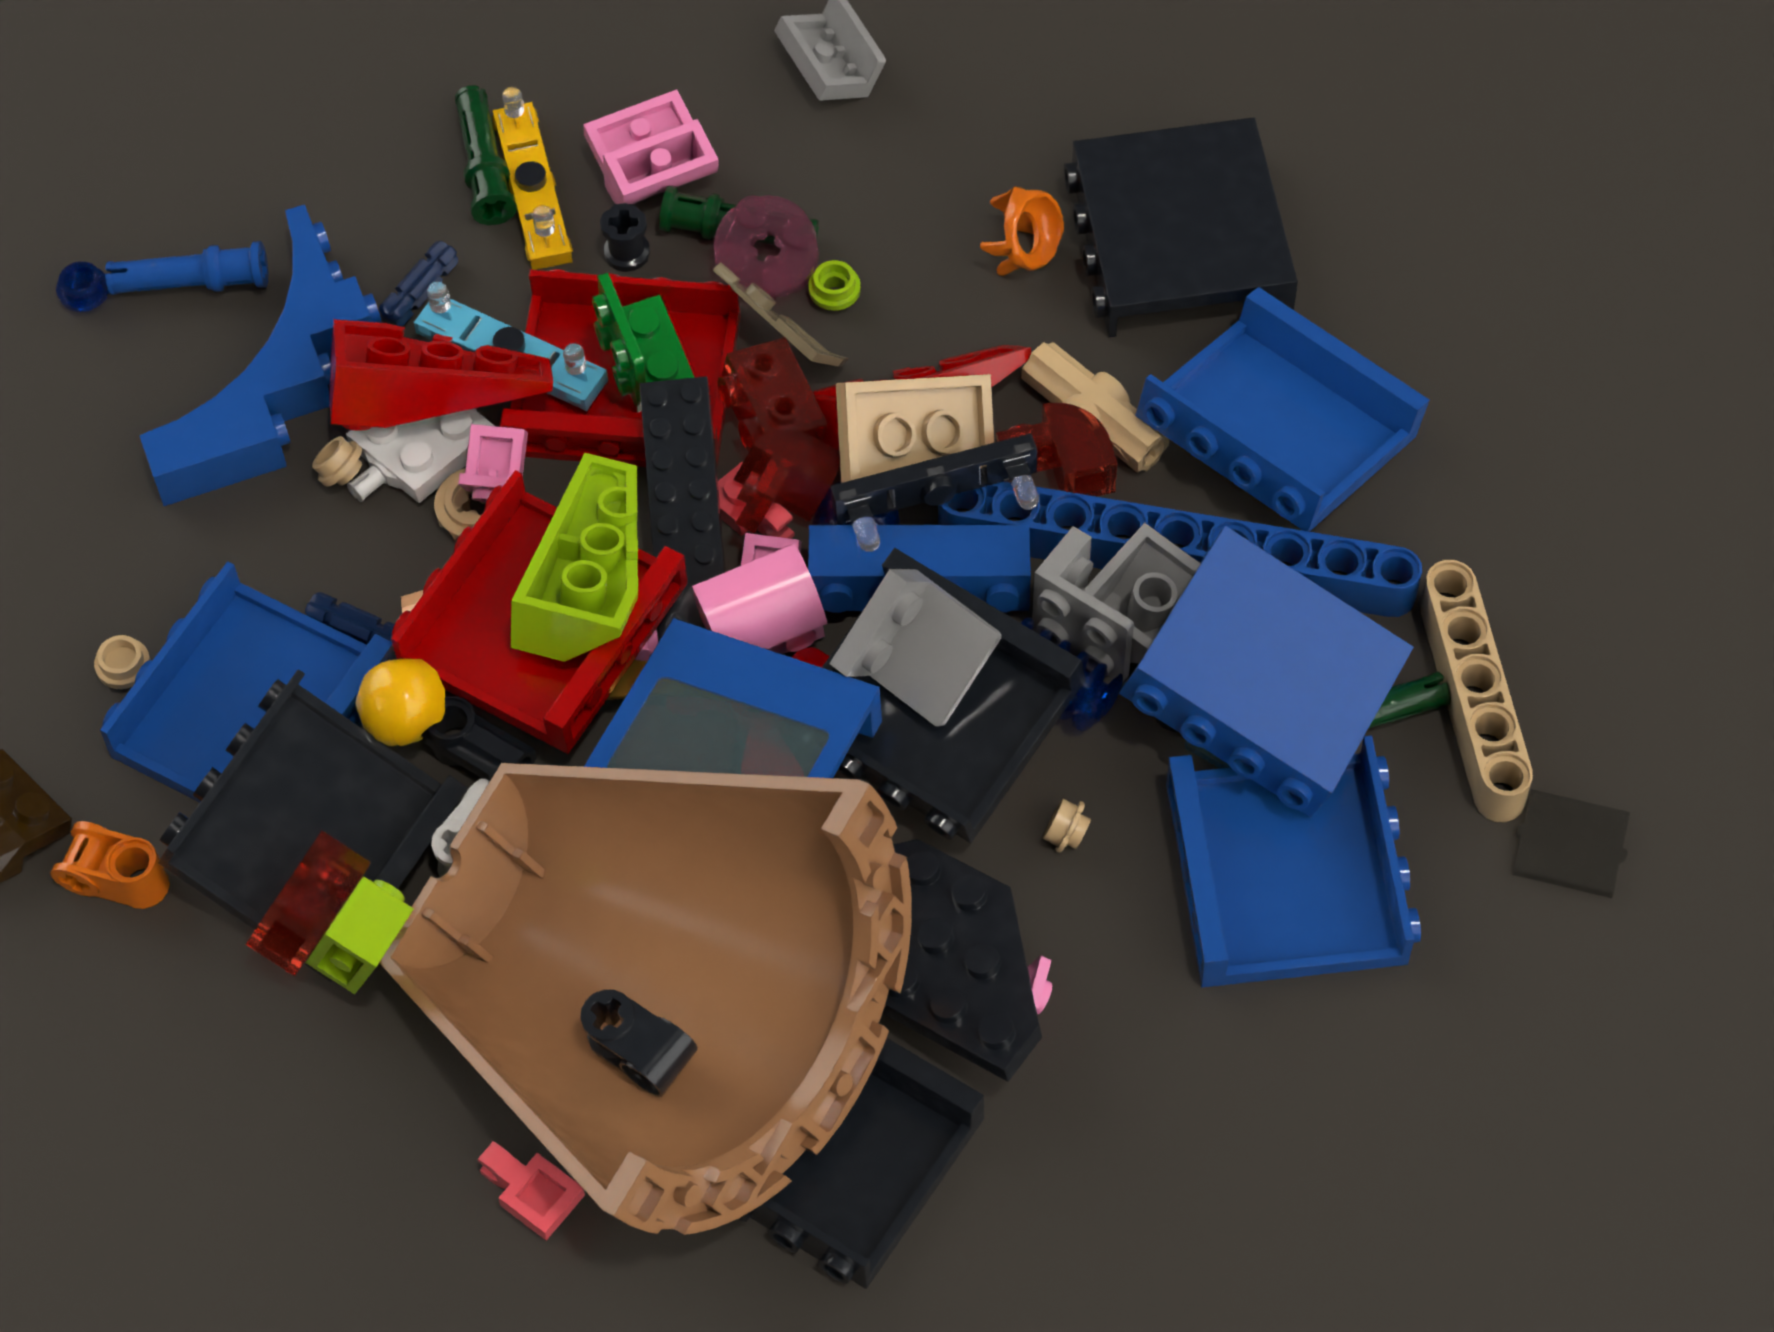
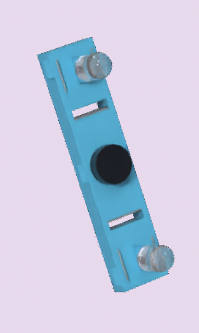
[413,282,608,411]

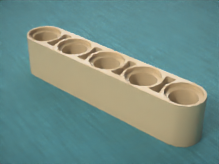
[1420,560,1533,822]

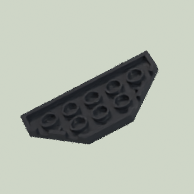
[883,839,1042,1082]

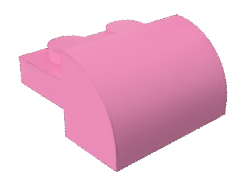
[583,89,719,204]
[692,543,828,654]

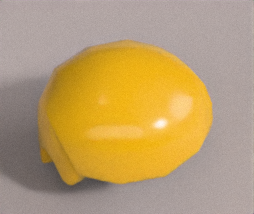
[355,658,445,746]

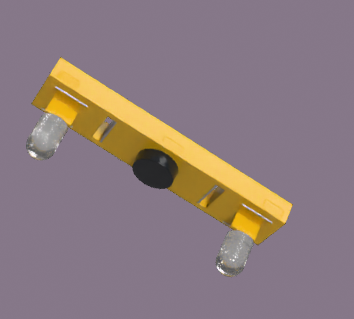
[492,87,573,270]

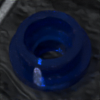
[56,261,109,312]

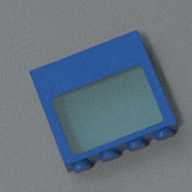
[584,618,882,778]

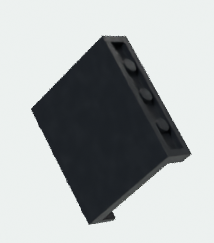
[1064,117,1298,337]
[782,547,1086,844]
[158,669,468,982]
[738,1038,984,1289]

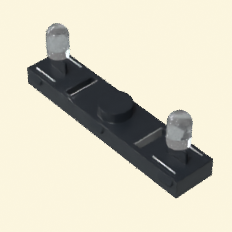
[830,433,1039,552]

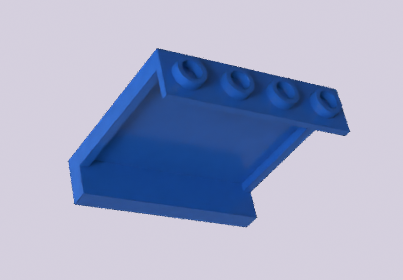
[1135,287,1430,532]
[1119,526,1414,817]
[100,561,397,803]
[1166,735,1421,988]

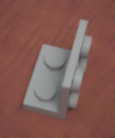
[1032,526,1134,684]
[829,569,1001,726]

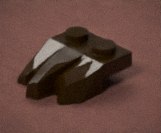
[0,749,72,883]

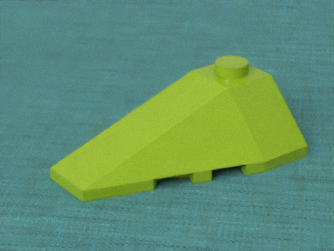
[511,453,638,662]

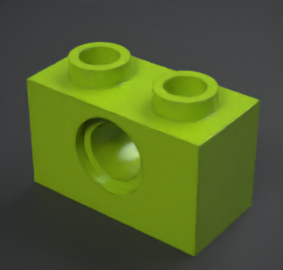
[305,876,414,994]

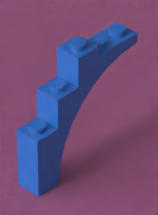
[139,204,382,506]

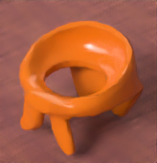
[980,186,1064,276]

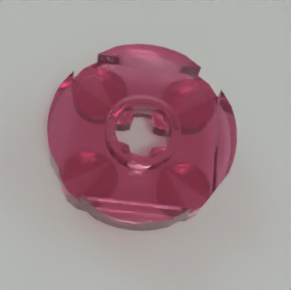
[714,195,819,300]

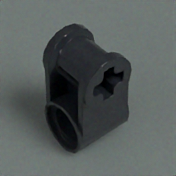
[580,989,698,1097]

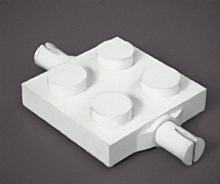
[346,408,495,503]

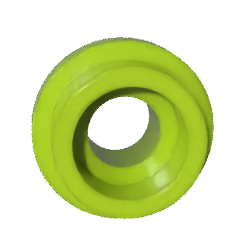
[808,260,861,311]

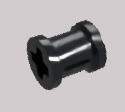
[600,203,650,272]

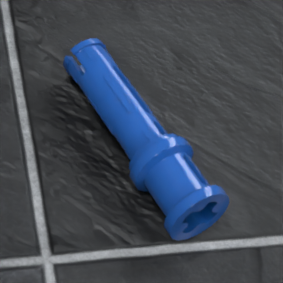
[105,241,269,295]

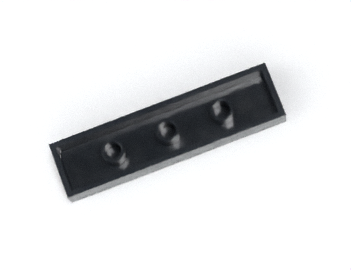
[640,376,726,639]

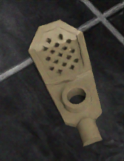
[713,262,849,367]

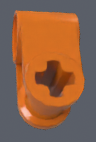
[50,821,170,909]

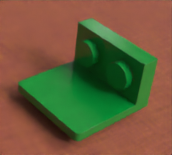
[592,272,695,412]

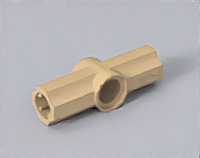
[1021,342,1169,473]

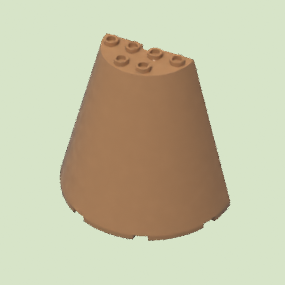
[379,763,912,1235]

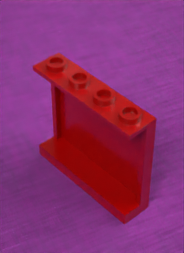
[500,269,741,467]
[391,470,688,754]

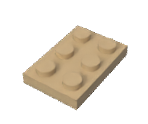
[836,374,994,483]

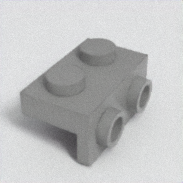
[774,0,886,101]

